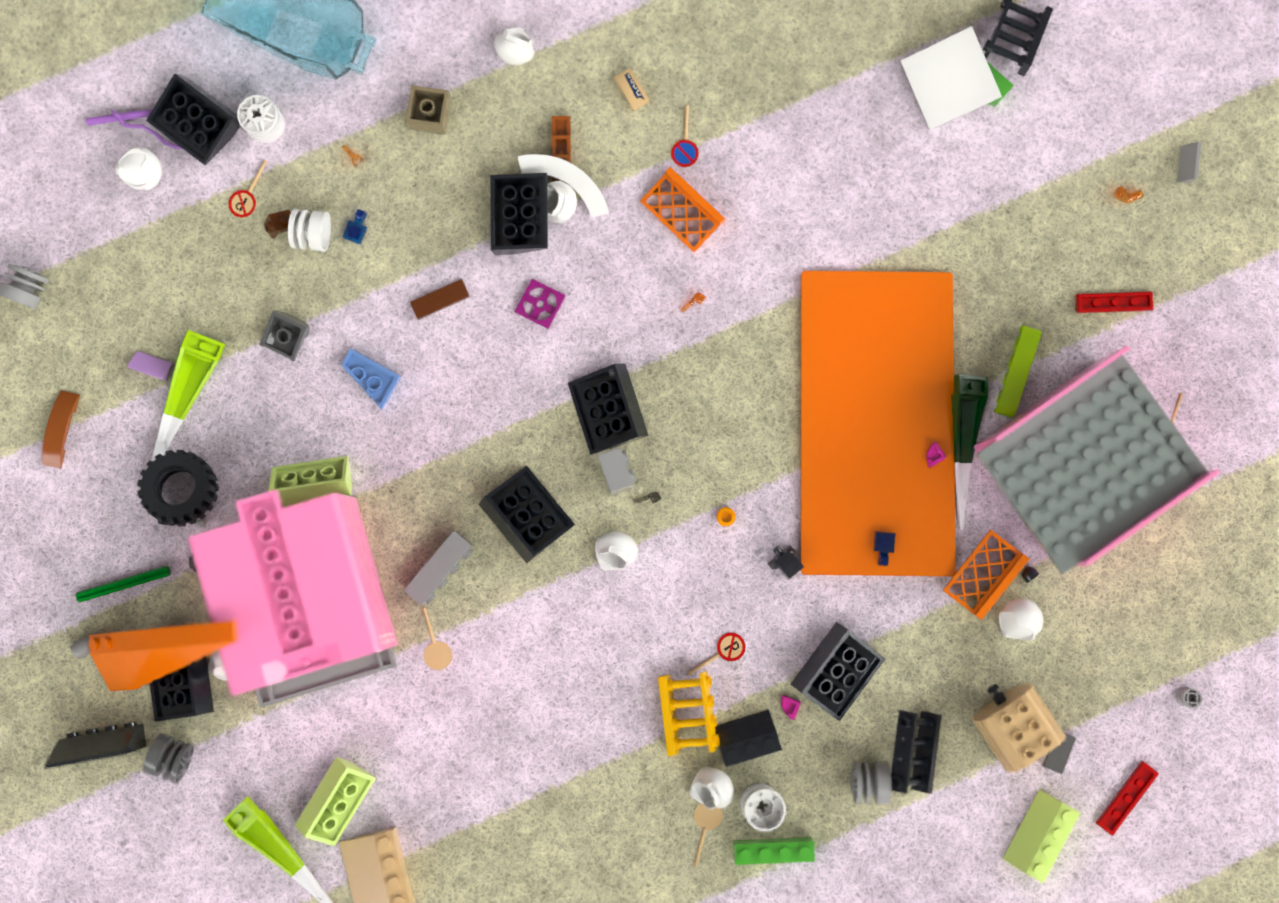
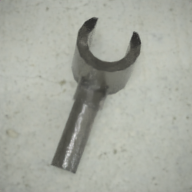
[633,492,661,504]

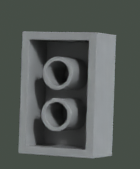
[598,447,636,495]

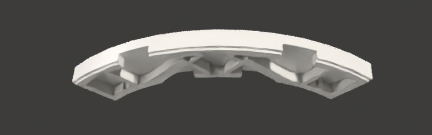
[517,154,609,218]

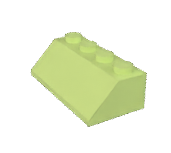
[268,456,352,508]
[295,757,376,846]
[1002,790,1080,883]

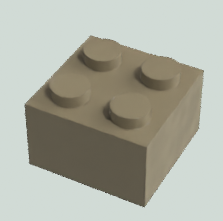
[405,85,452,134]

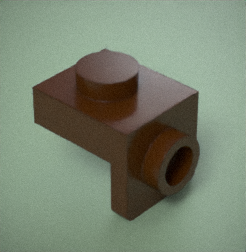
[264,209,291,238]

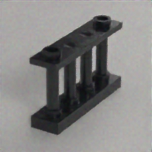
[982,0,1054,77]
[891,710,942,794]

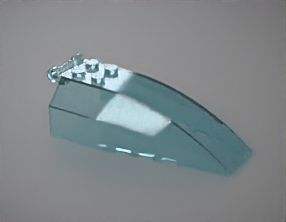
[201,0,376,80]

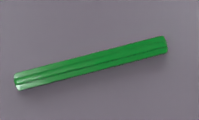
[75,566,171,602]

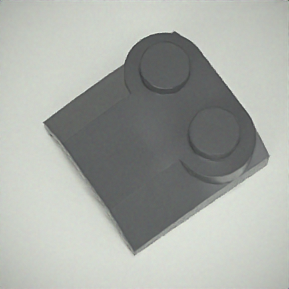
[260,310,310,361]

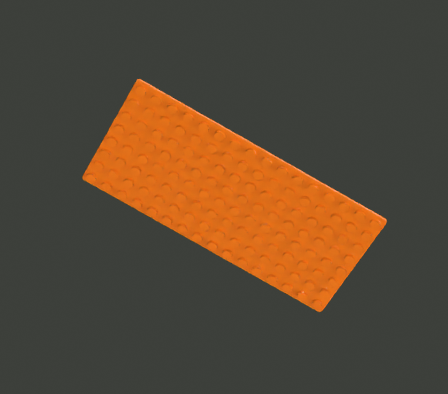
[801,271,956,576]

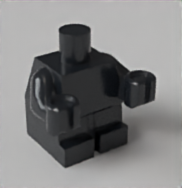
[768,545,804,579]

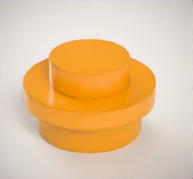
[716,507,736,526]

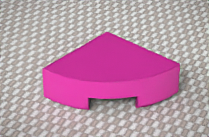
[926,441,946,468]
[781,695,801,720]

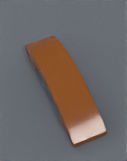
[42,390,80,468]

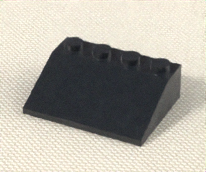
[146,73,241,165]
[490,173,548,255]
[568,363,649,455]
[479,466,575,564]
[790,622,885,722]
[150,656,214,722]
[44,721,146,769]

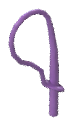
[86,110,182,149]

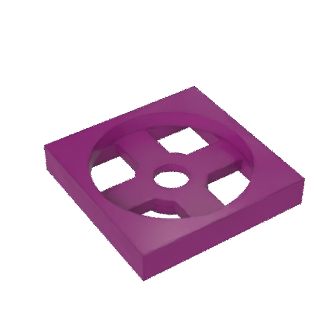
[514,279,566,330]

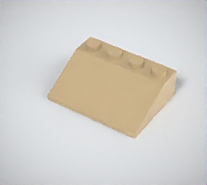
[339,826,415,903]

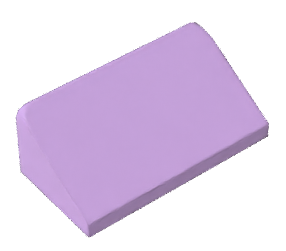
[127,351,173,381]

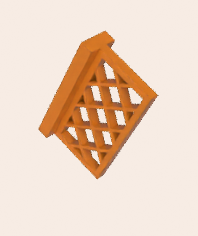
[640,167,726,253]
[942,529,1030,620]

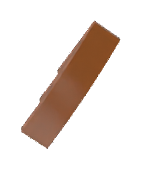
[551,116,571,185]

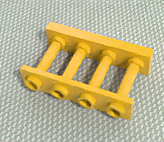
[658,671,719,756]

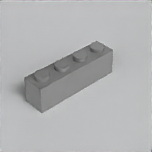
[403,531,474,605]

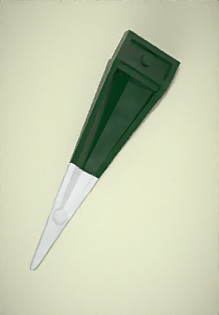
[951,374,988,530]

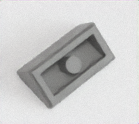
[1177,142,1201,184]

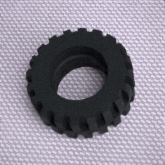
[137,449,219,527]

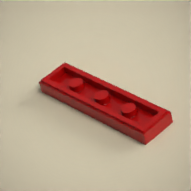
[1075,291,1154,314]
[1095,761,1159,836]

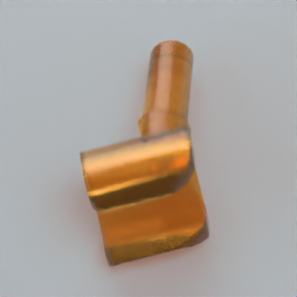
[342,145,364,167]
[681,292,706,313]

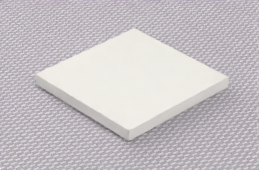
[900,26,1002,130]

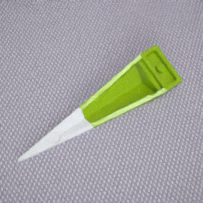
[151,330,225,462]
[222,796,333,903]

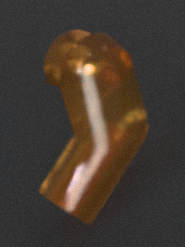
[1114,186,1144,204]

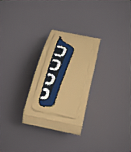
[613,68,650,111]

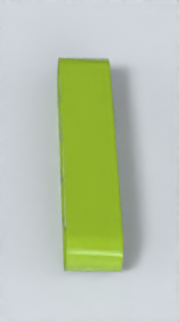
[993,325,1041,418]

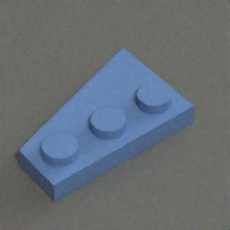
[341,348,401,409]

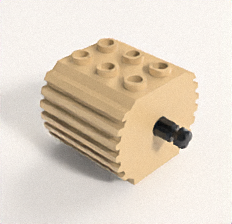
[972,683,1066,773]

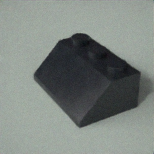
[715,710,782,767]

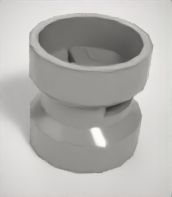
[1176,687,1202,708]

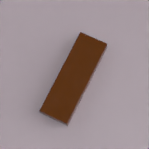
[410,279,470,320]

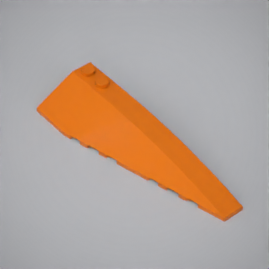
[88,620,238,691]

